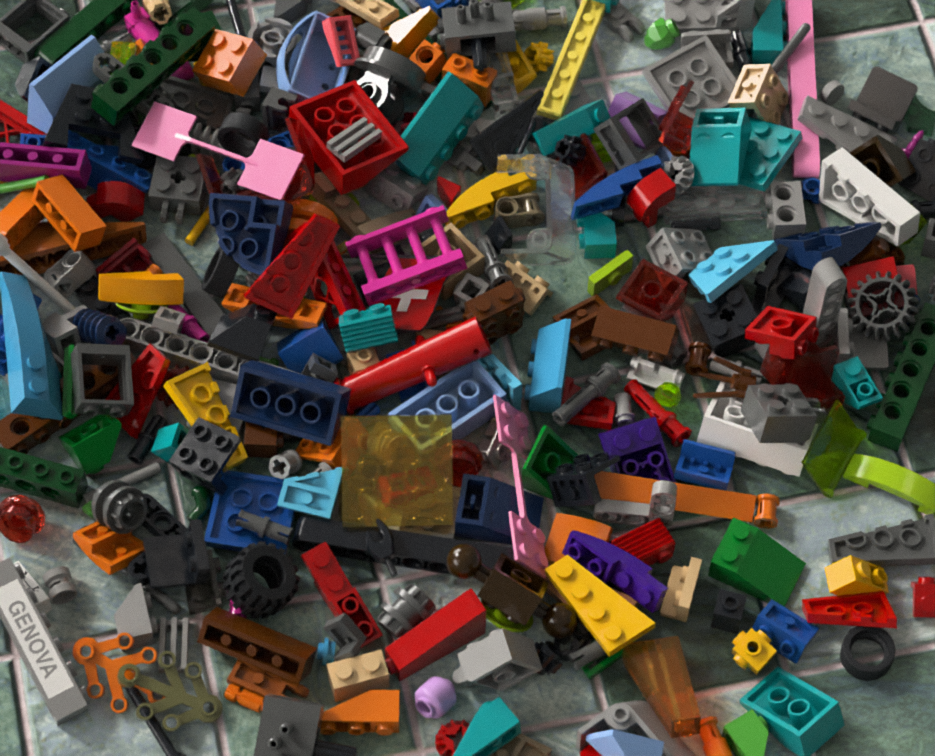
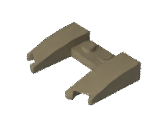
[307,171,416,254]

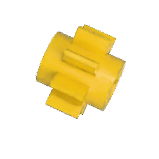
[524,41,554,73]

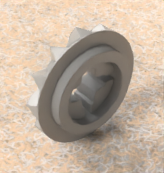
[662,156,694,196]

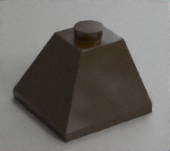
[850,135,916,187]

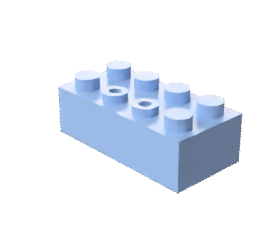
[276,10,356,103]

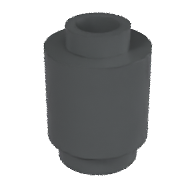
[355,22,393,50]

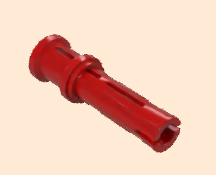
[624,379,692,447]

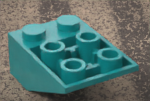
[690,108,752,186]

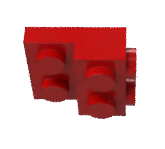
[745,306,819,360]

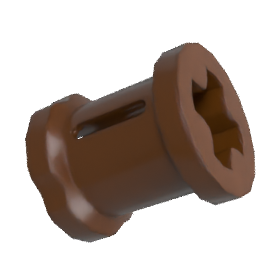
[685,342,712,376]

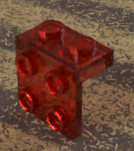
[658,80,694,155]
[786,345,845,409]

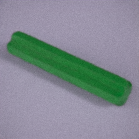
[62,345,78,419]

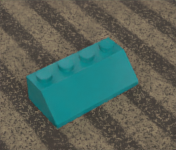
[395,71,484,186]

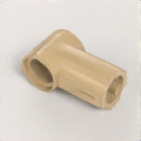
[142,0,172,25]

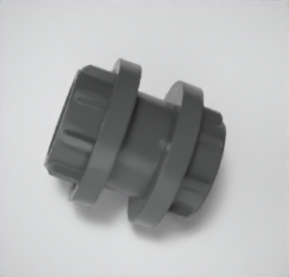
[91,480,148,534]
[377,584,436,640]

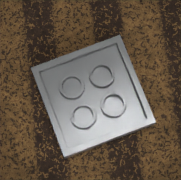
[642,35,737,131]

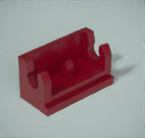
[95,238,154,280]

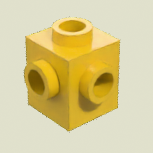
[732,628,777,675]

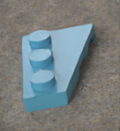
[477,353,523,411]

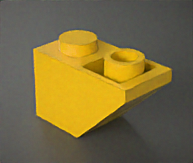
[825,555,889,596]

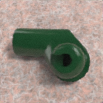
[187,486,212,522]

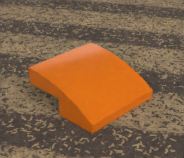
[544,513,613,566]
[73,522,144,575]

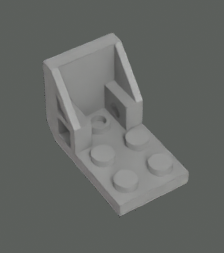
[663,0,755,34]

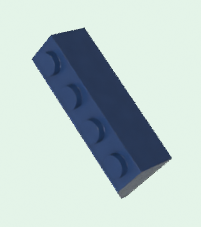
[230,360,351,446]

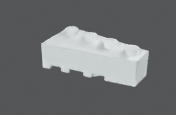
[819,148,920,246]

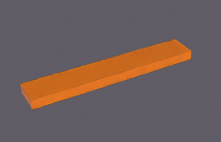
[594,471,756,522]

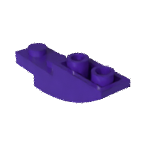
[562,530,668,613]

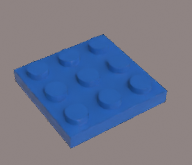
[205,470,295,555]

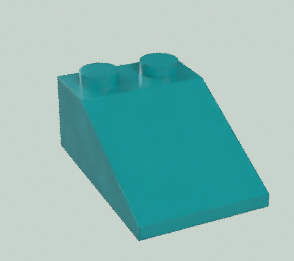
[739,667,845,756]

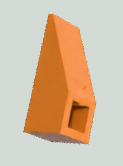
[320,690,400,736]

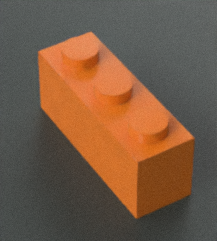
[31,174,107,252]

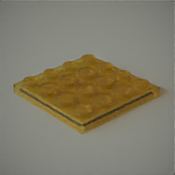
[341,414,453,527]

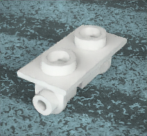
[626,356,685,396]

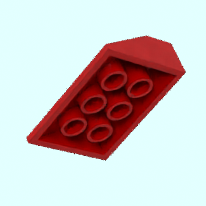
[288,80,409,195]

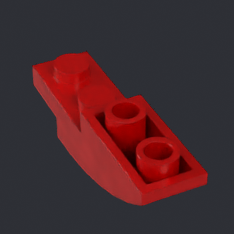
[301,541,383,648]

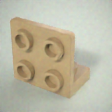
[728,64,789,125]

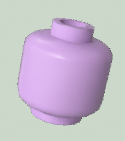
[415,676,457,719]

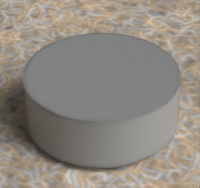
[820,80,845,106]

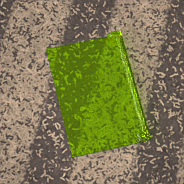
[801,400,867,498]

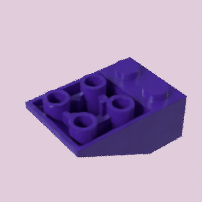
[598,417,676,483]

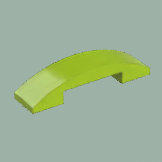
[843,454,935,518]

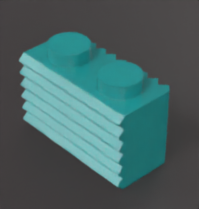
[339,303,398,353]

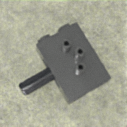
[438,0,516,72]
[254,693,357,756]

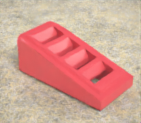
[322,15,360,68]

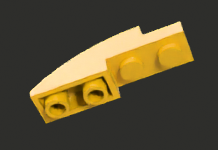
[445,168,537,229]

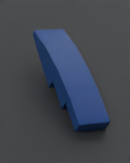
[571,155,662,220]

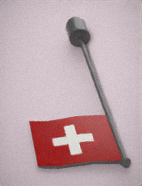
[339,252,449,332]

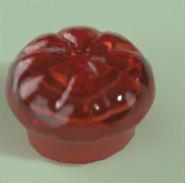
[435,439,484,487]
[0,495,46,543]

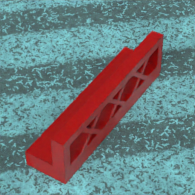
[287,221,366,329]

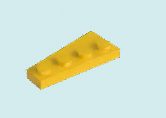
[163,362,248,472]
[545,555,655,657]

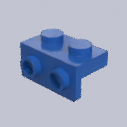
[674,439,736,491]

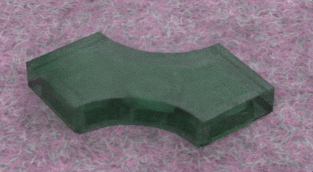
[904,95,935,137]

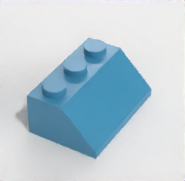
[524,318,571,413]

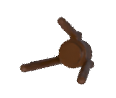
[693,356,756,399]

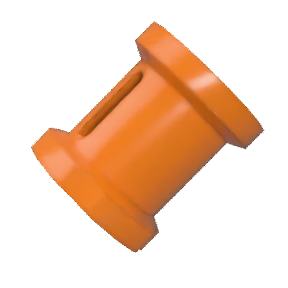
[754,494,780,529]

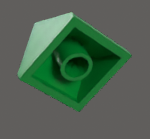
[521,425,578,500]

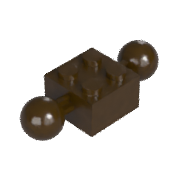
[446,544,578,639]

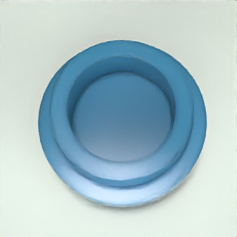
[317,638,336,666]

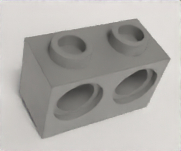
[764,181,806,239]

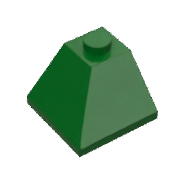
[58,414,122,475]

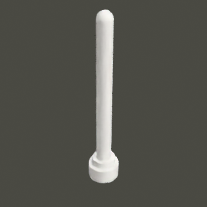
[0,232,76,313]

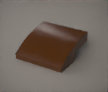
[553,294,610,361]

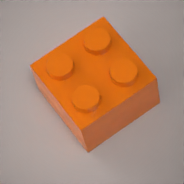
[192,29,267,97]

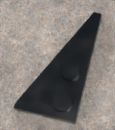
[468,89,544,174]

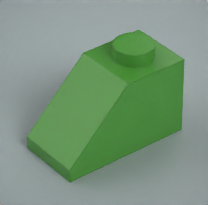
[722,709,769,756]

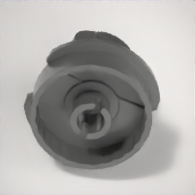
[354,46,426,126]

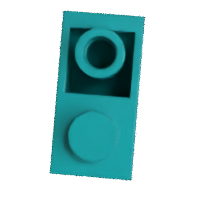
[577,212,617,259]
[831,356,883,410]

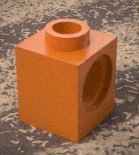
[408,39,448,84]

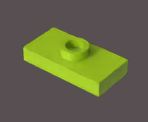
[587,250,633,296]

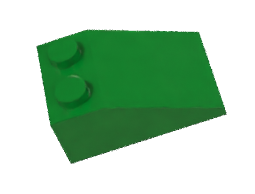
[708,517,806,607]

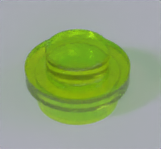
[654,382,681,407]

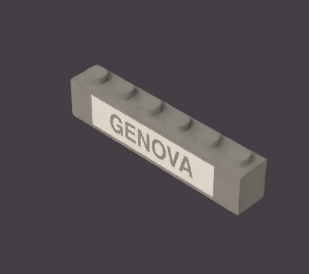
[0,557,90,726]

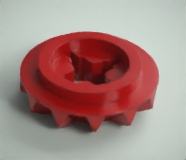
[435,719,470,756]

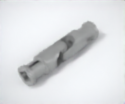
[512,6,567,31]

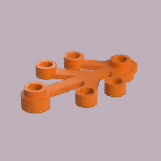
[73,632,166,713]

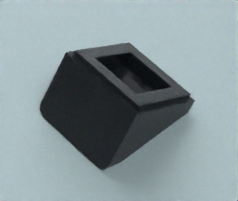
[485,216,513,255]

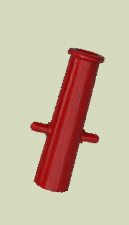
[333,316,492,416]

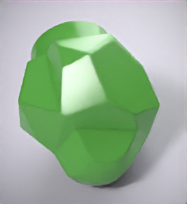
[644,18,680,50]

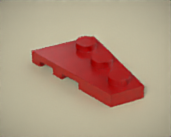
[802,591,897,629]

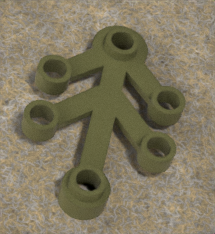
[117,651,222,732]

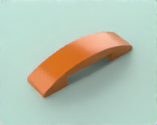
[221,283,327,329]

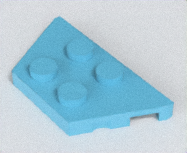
[688,241,778,303]

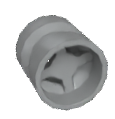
[43,566,78,605]

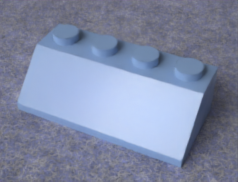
[27,35,112,133]

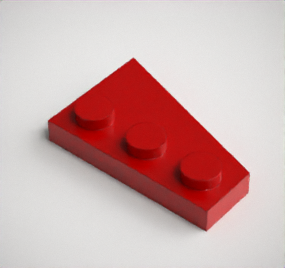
[105,343,171,439]

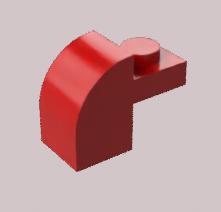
[626,168,676,228]
[86,181,145,222]

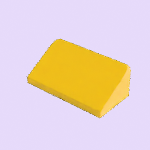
[494,41,537,94]

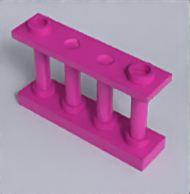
[345,205,468,306]

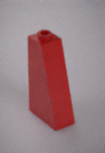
[385,588,486,682]

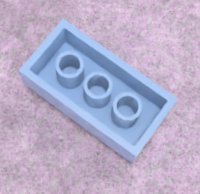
[388,361,506,466]

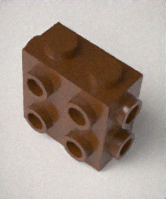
[463,280,525,345]

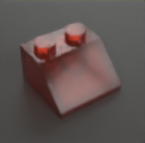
[616,259,688,322]

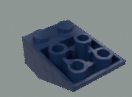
[455,474,544,545]

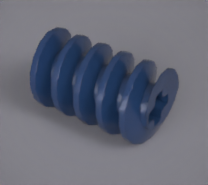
[72,308,127,345]

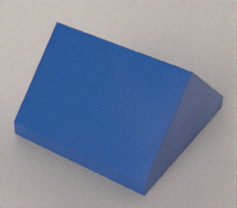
[277,317,344,374]

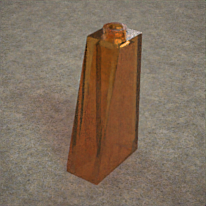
[623,636,701,738]

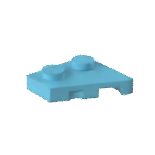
[277,467,345,520]

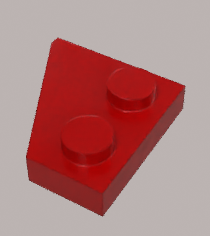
[561,377,615,430]

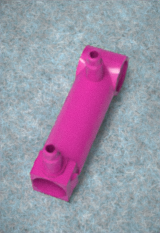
[124,1,194,81]

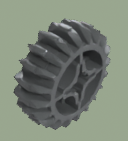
[847,271,919,341]

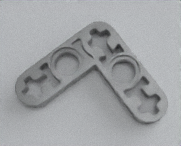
[593,480,677,528]

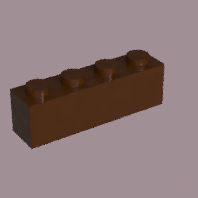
[197,607,318,684]

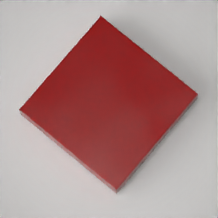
[842,256,904,317]

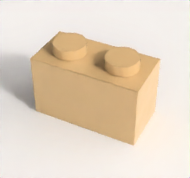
[327,650,389,702]

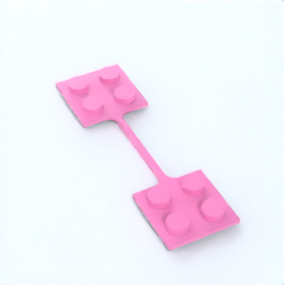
[131,101,305,201]
[493,395,548,579]

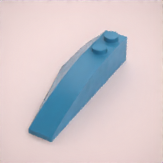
[0,271,63,420]

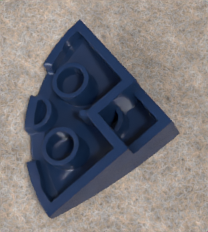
[209,193,293,275]
[773,222,882,270]

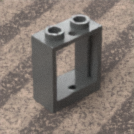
[0,0,70,63]
[594,98,670,170]
[71,343,134,418]

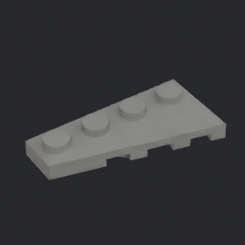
[797,96,897,153]

